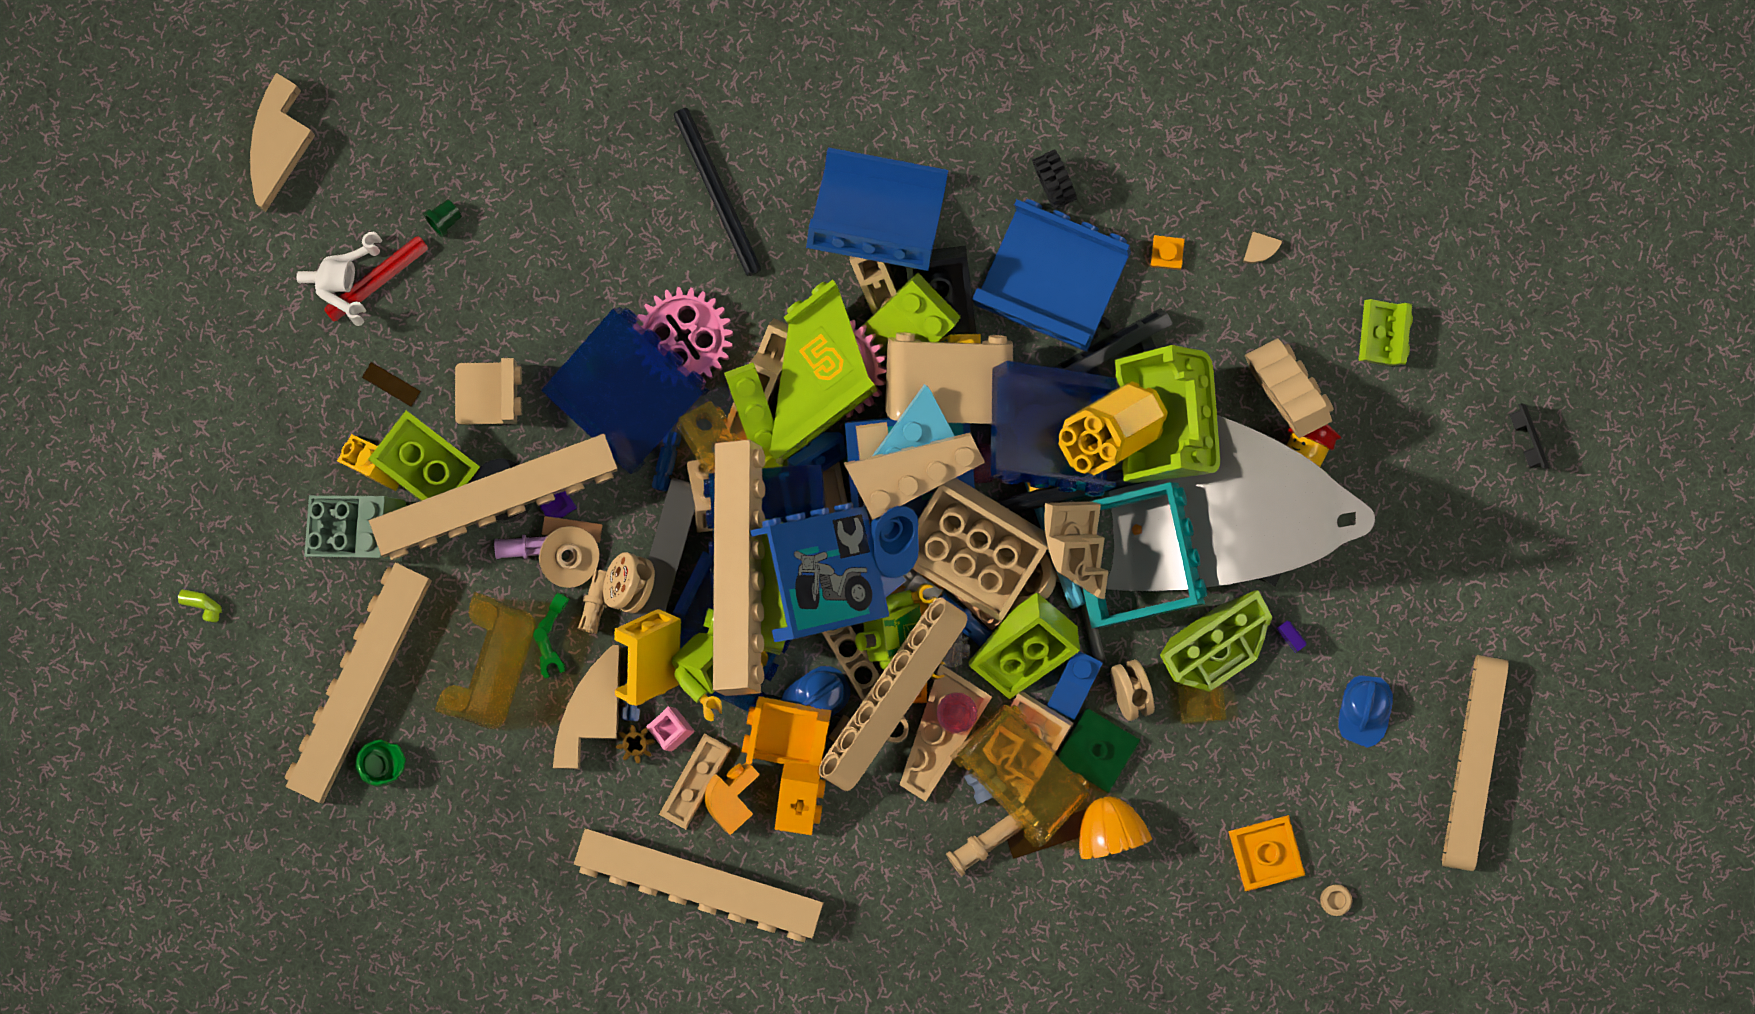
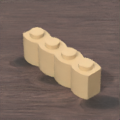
[1245,338,1334,438]

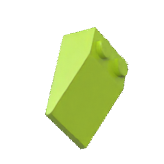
[862,273,960,367]
[368,410,480,501]
[969,593,1080,699]

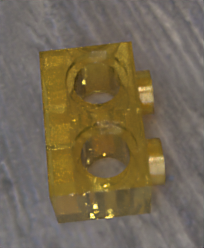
[677,400,741,478]

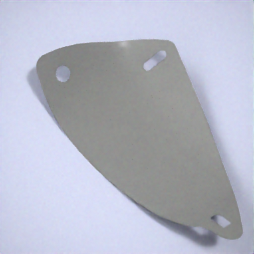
[1045,386,1375,591]

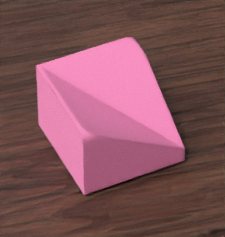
[646,706,695,751]

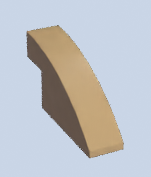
[250,73,315,212]
[718,318,788,443]
[553,645,621,770]

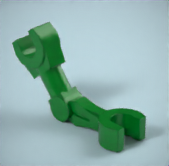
[533,593,570,679]

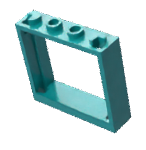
[1083,482,1207,629]

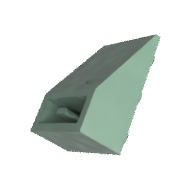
[304,495,406,562]

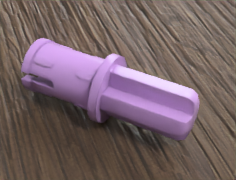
[494,535,547,559]

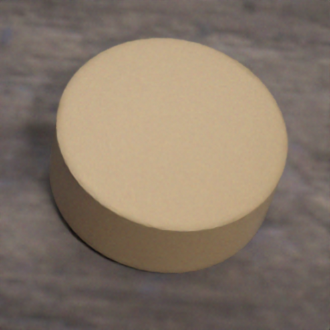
[1320,885,1352,916]

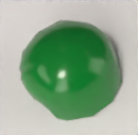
[356,739,406,787]

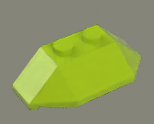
[1160,590,1272,692]

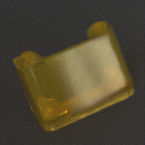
[435,592,536,729]
[950,704,1090,847]

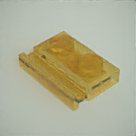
[1176,682,1226,724]

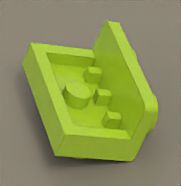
[1359,299,1413,366]

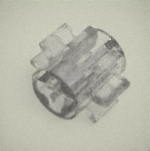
[942,632,970,667]

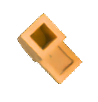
[705,762,760,835]

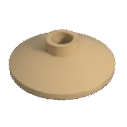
[539,526,599,588]

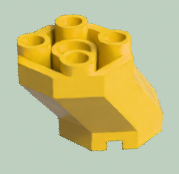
[1058,381,1168,475]

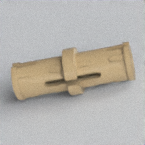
[578,569,607,634]

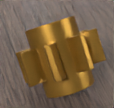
[616,725,655,764]

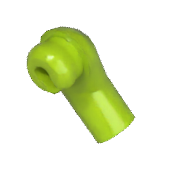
[178,589,222,623]

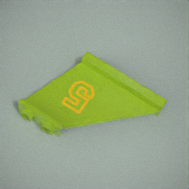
[768,280,878,465]

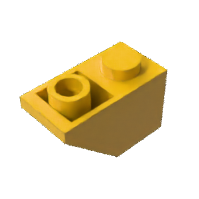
[337,434,399,491]

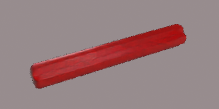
[324,236,428,322]

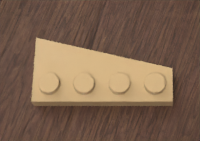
[844,433,985,520]
[900,665,992,802]

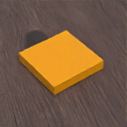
[1228,815,1305,892]

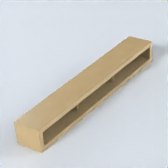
[368,434,618,560]
[713,440,765,696]
[285,562,432,803]
[574,829,824,943]

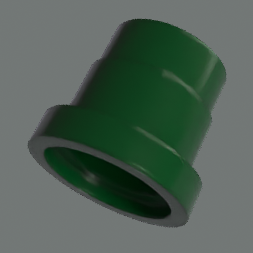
[423,199,462,237]

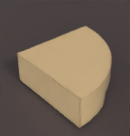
[1243,232,1282,264]

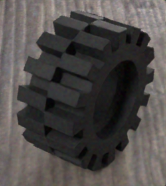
[1032,149,1077,210]

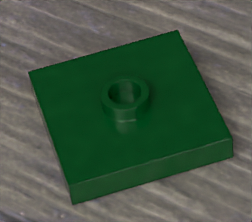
[1055,708,1140,793]

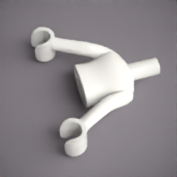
[297,232,382,326]

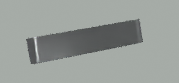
[631,478,695,621]

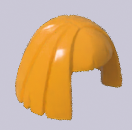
[1079,796,1152,859]

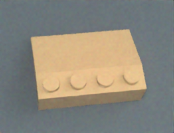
[912,478,1048,622]

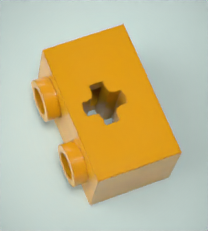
[775,761,826,835]

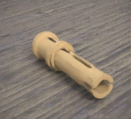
[946,804,1035,877]

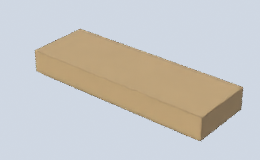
[659,733,732,830]

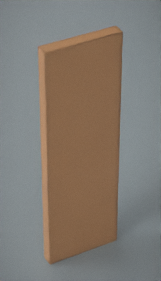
[542,516,603,543]

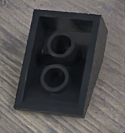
[906,246,977,339]

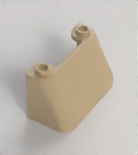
[885,332,1014,424]

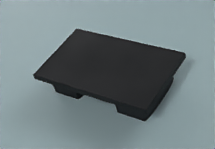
[1509,403,1550,469]

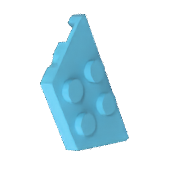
[872,384,954,456]

